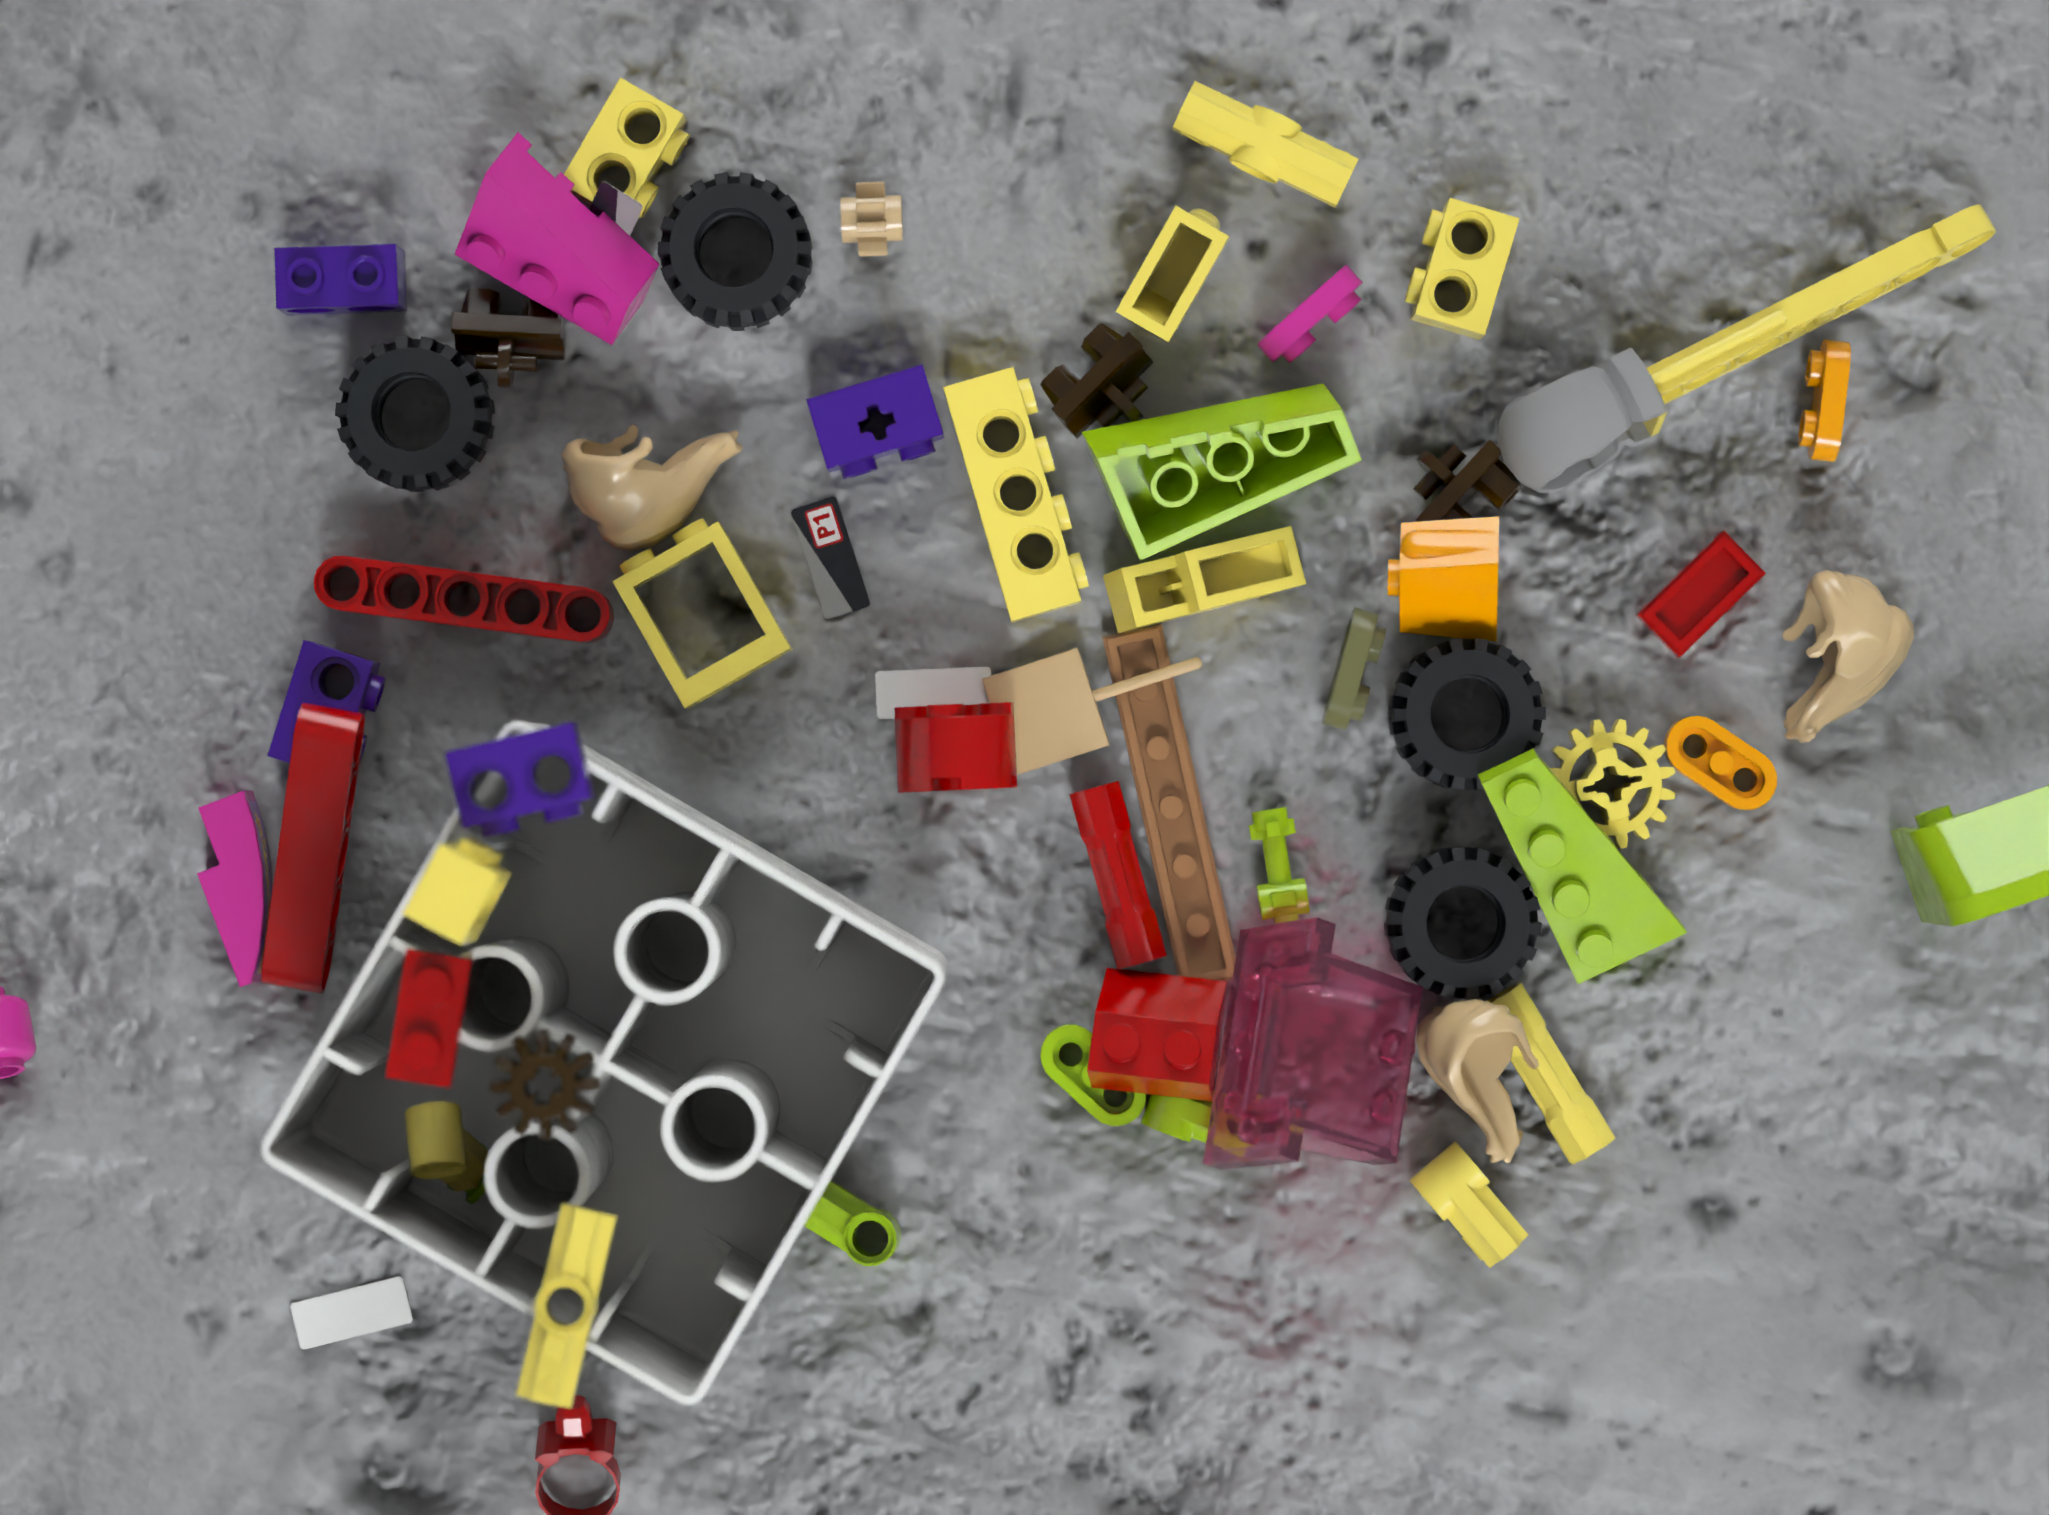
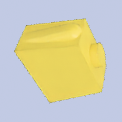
[1116,206,1230,342]

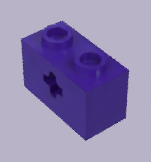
[806,364,944,479]

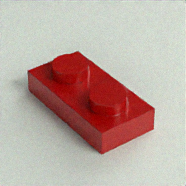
[385,948,473,1088]

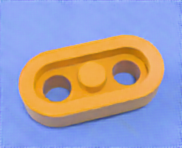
[1798,339,1851,462]
[1663,716,1777,810]

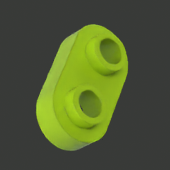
[1040,1024,1146,1126]

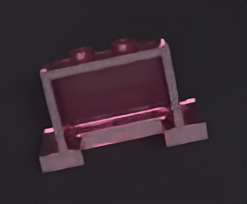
[1203,917,1423,1170]

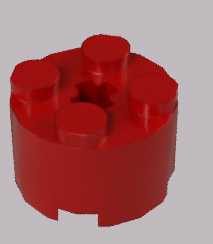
[894,702,1017,793]

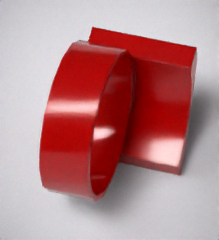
[535,1395,621,1515]

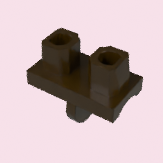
[451,288,566,388]
[1040,323,1154,439]
[1413,440,1521,522]

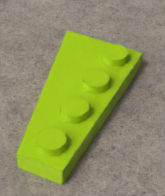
[1478,749,1688,984]

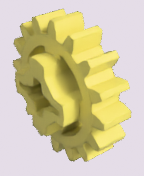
[1550,719,1676,849]

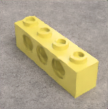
[943,367,1089,623]

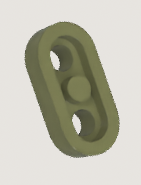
[1322,607,1386,730]

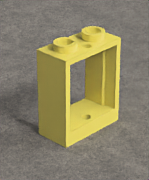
[612,518,793,709]

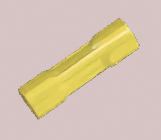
[1486,982,1616,1165]

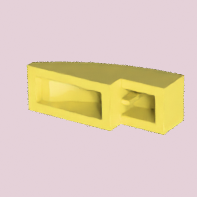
[1103,526,1306,633]

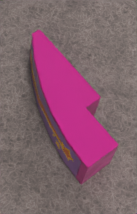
[197,790,272,987]

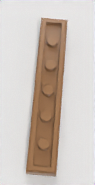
[1102,624,1240,981]

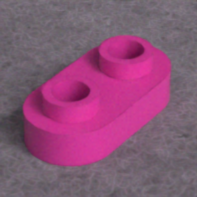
[1257,265,1363,364]

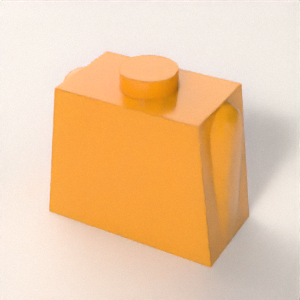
[1388,516,1499,642]

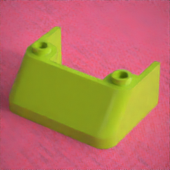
[1890,785,2049,927]

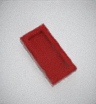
[1635,530,1766,658]

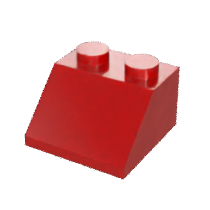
[1087,968,1227,1101]

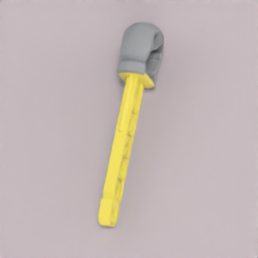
[1498,204,1996,493]

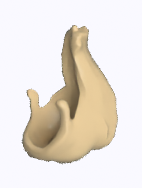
[561,424,743,551]
[1782,570,1914,743]
[1416,999,1539,1163]

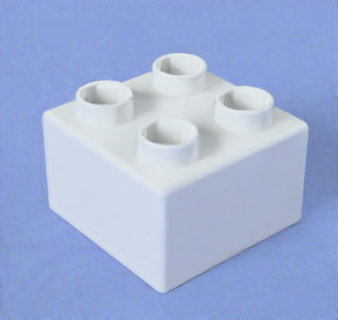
[261,721,948,1405]

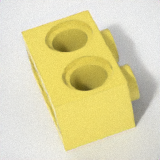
[564,77,690,218]
[1404,198,1520,340]
[403,837,512,945]

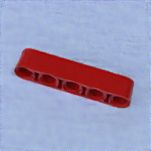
[313,556,614,643]
[261,702,365,994]

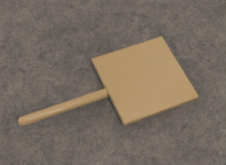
[982,648,1202,775]

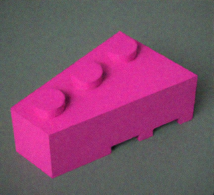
[454,132,659,345]

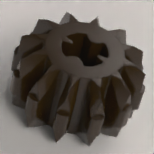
[489,1028,601,1140]

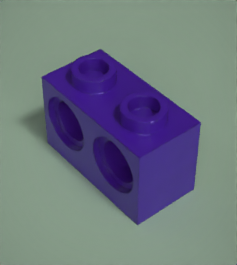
[274,244,407,316]
[267,640,386,765]
[445,722,595,838]

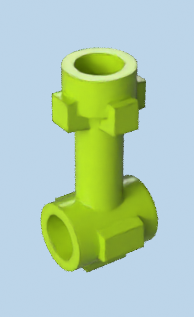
[1248,807,1310,924]

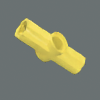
[1172,81,1359,208]
[516,1203,618,1408]

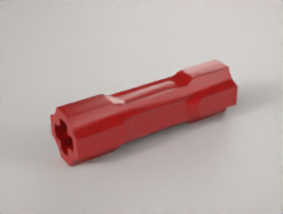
[1069,781,1167,969]

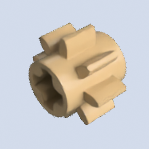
[840,182,903,257]

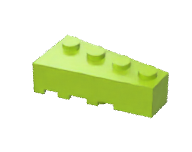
[1082,383,1362,561]

